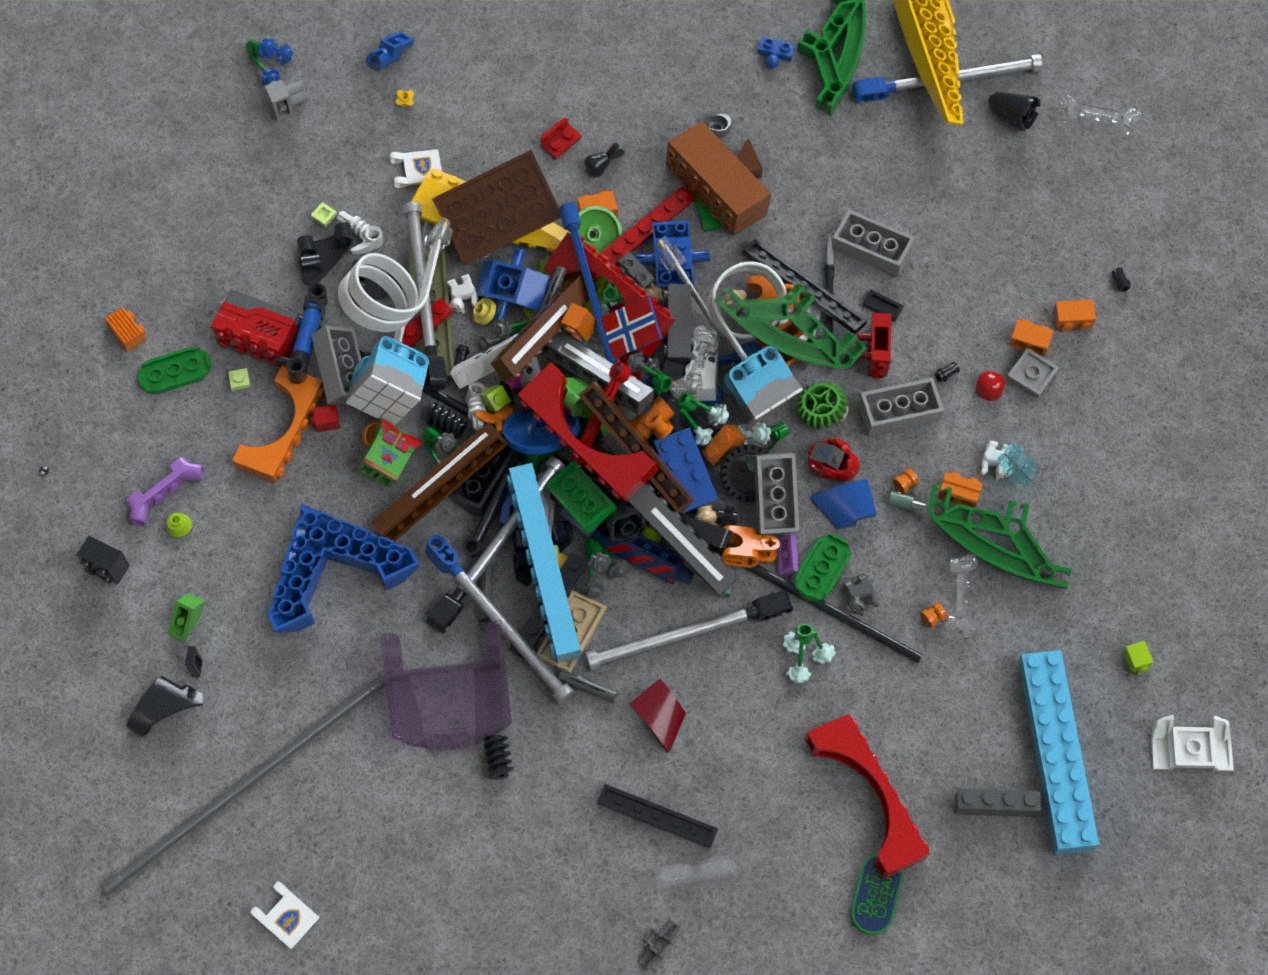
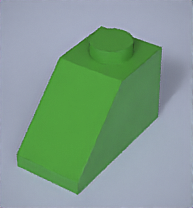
[167,593,205,642]

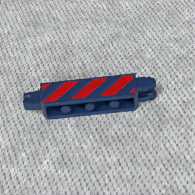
[593,524,695,585]

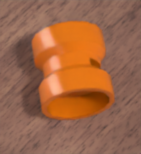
[892,468,919,494]
[920,602,948,629]

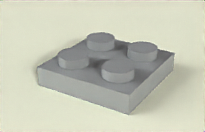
[1007,348,1059,398]

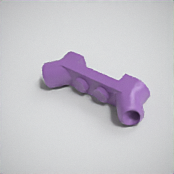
[125,457,204,526]

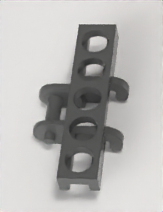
[639,920,681,971]

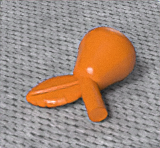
[474,403,515,435]

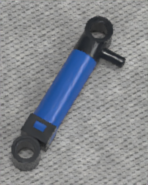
[274,283,328,384]

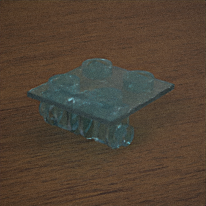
[997,440,1038,486]

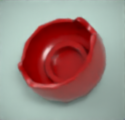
[975,371,1005,401]

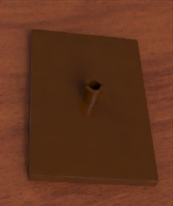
[432,150,561,265]

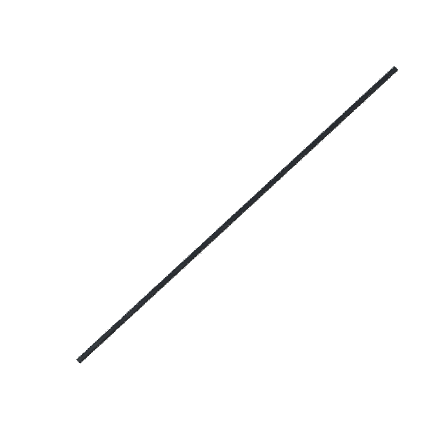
[283,306,923,663]

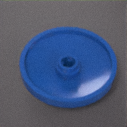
[503,409,580,454]

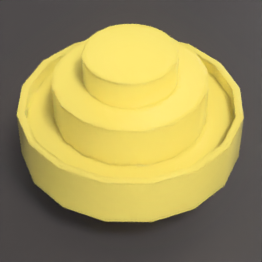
[473,298,496,325]

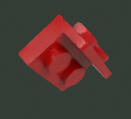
[540,117,581,160]

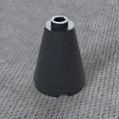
[988,91,1041,131]
[604,494,646,545]

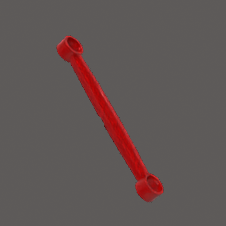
[550,362,631,504]

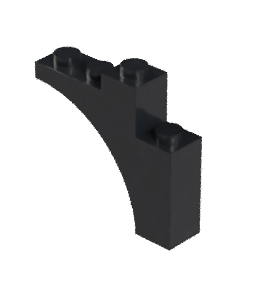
[653,359,721,442]

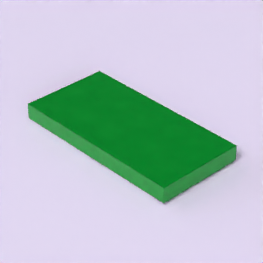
[545,460,617,534]

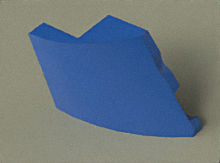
[811,479,877,529]

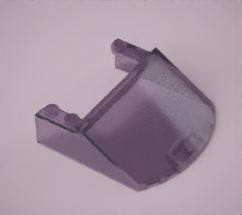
[380,620,512,750]

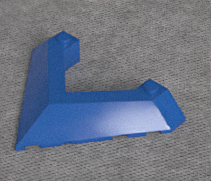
[268,503,420,633]

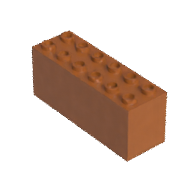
[665,121,771,236]

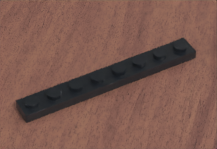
[742,239,867,335]

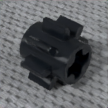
[717,505,739,528]

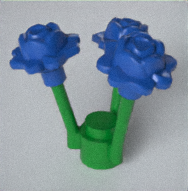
[245,38,293,85]

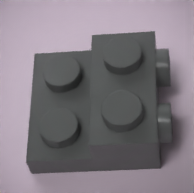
[616,251,654,289]

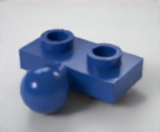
[757,36,796,69]

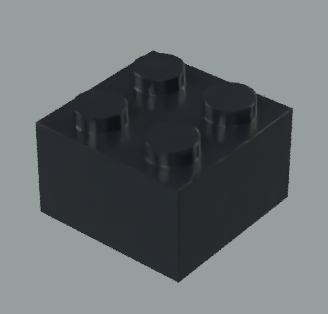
[76,535,130,585]

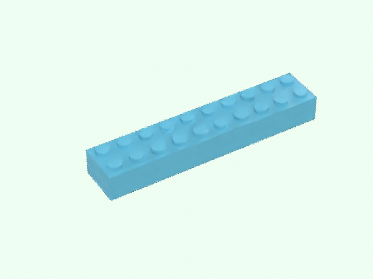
[507,463,581,664]
[1018,650,1099,855]

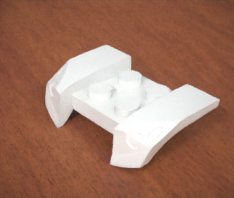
[1151,715,1234,771]

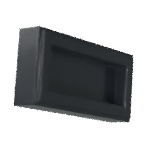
[862,290,904,322]
[185,646,203,678]

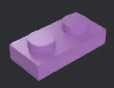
[777,534,798,577]

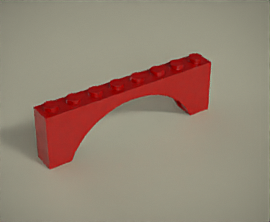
[543,232,675,357]
[518,362,659,502]
[804,714,930,880]

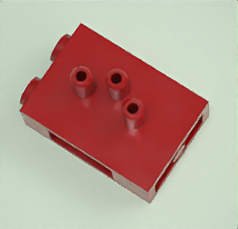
[857,313,891,379]

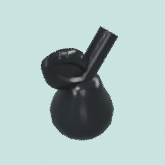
[584,143,625,177]

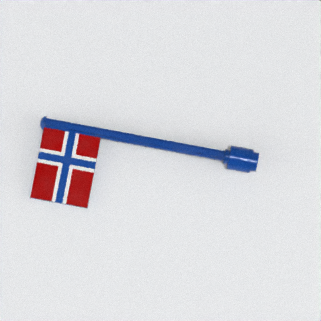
[559,203,662,364]

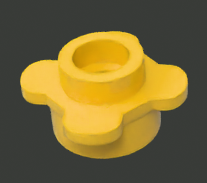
[396,90,414,107]

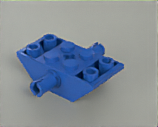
[636,220,710,289]
[476,248,551,321]

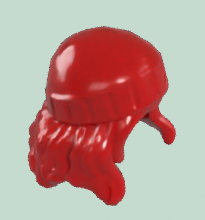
[807,437,860,482]

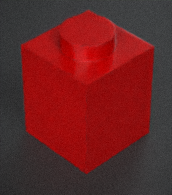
[311,405,340,432]

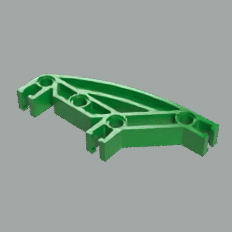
[797,0,866,115]
[714,283,867,369]
[927,484,1072,589]

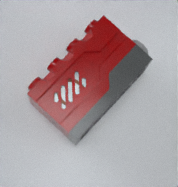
[211,289,301,367]

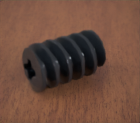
[426,402,468,440]
[483,735,514,780]

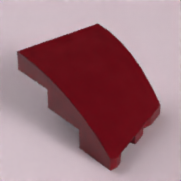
[630,679,686,752]

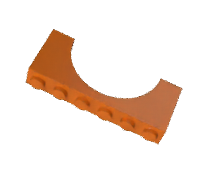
[232,365,325,483]

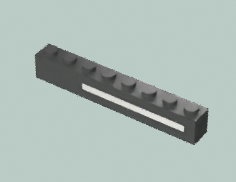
[541,331,654,415]
[627,483,737,598]

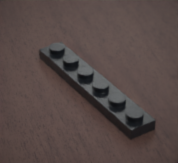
[508,552,588,660]
[597,784,718,849]

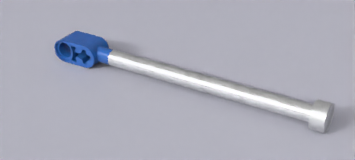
[852,54,1043,103]
[425,535,574,704]

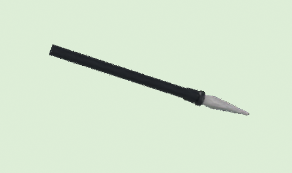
[824,234,835,367]

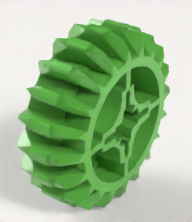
[796,380,848,429]

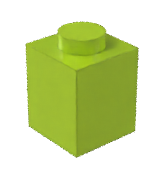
[479,385,511,412]
[1123,641,1153,674]

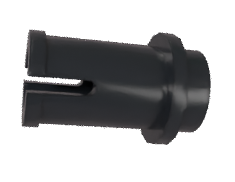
[1112,267,1131,292]
[454,344,470,366]
[935,362,960,382]

